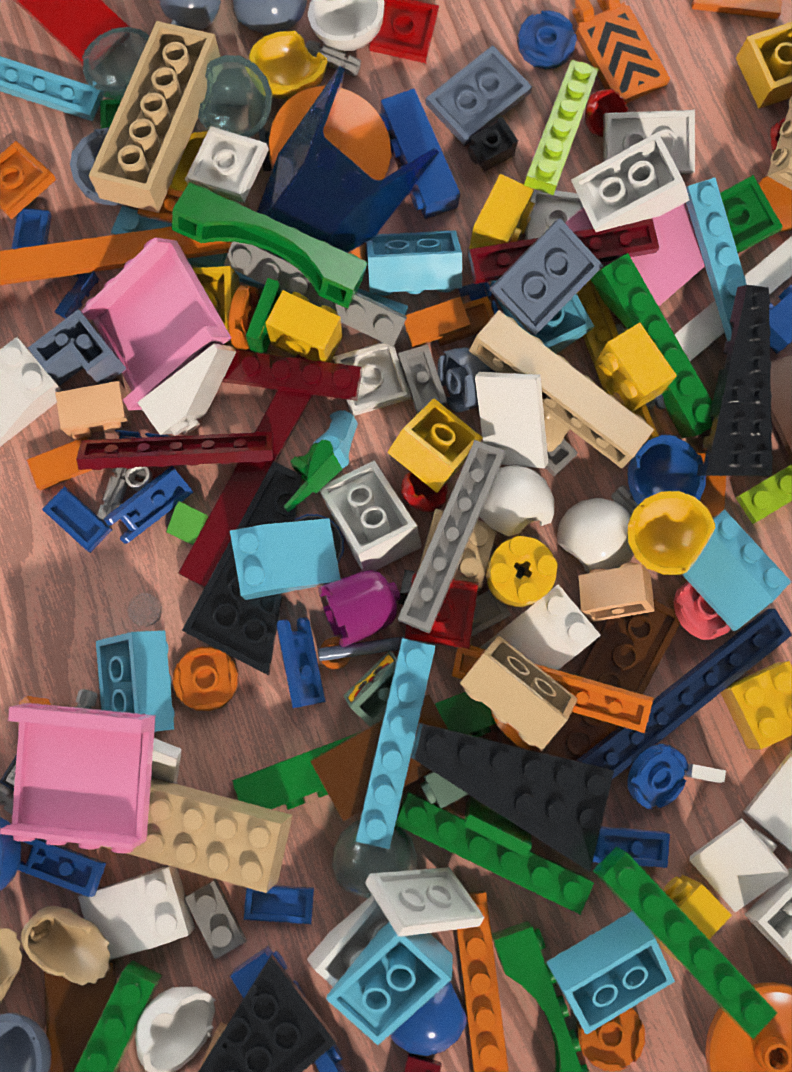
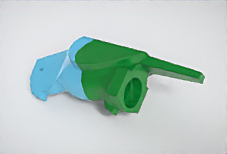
[284,410,358,512]

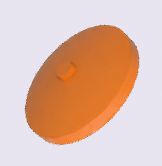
[268,86,391,201]
[705,982,792,1072]

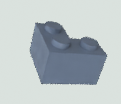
[28,309,127,386]

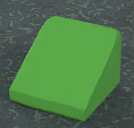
[166,501,208,545]

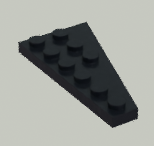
[696,285,773,476]
[182,461,302,675]
[411,723,614,872]
[198,954,337,1072]

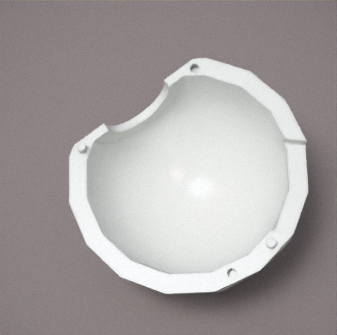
[308,0,384,51]
[480,465,554,537]
[557,498,634,573]
[135,987,216,1072]

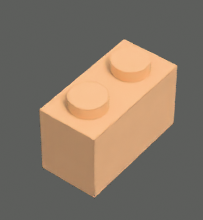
[55,381,131,439]
[578,562,655,622]

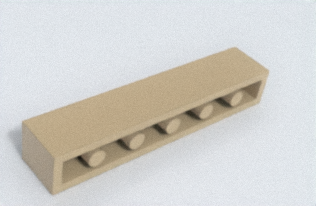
[469,310,654,469]

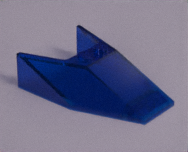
[257,66,439,253]

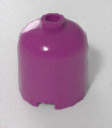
[318,570,401,647]

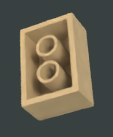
[459,635,578,750]

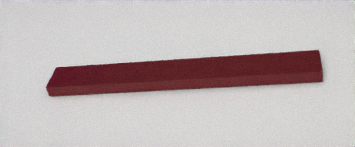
[178,354,312,587]

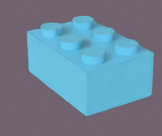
[546,912,675,1035]

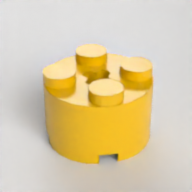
[486,536,557,607]

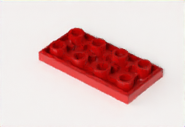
[14,0,132,71]

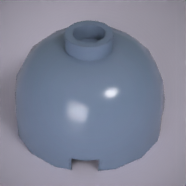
[159,0,221,31]
[437,347,495,413]

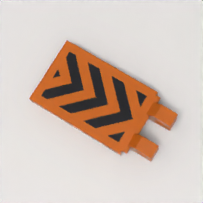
[572,0,671,104]

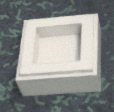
[684,764,726,783]

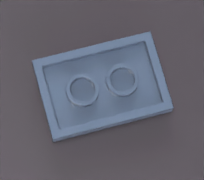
[426,45,532,146]
[489,218,603,336]

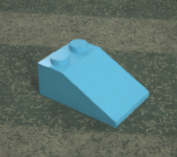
[230,518,341,600]
[326,922,453,1045]

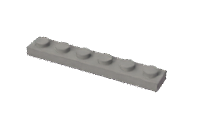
[224,242,407,347]
[398,440,505,634]

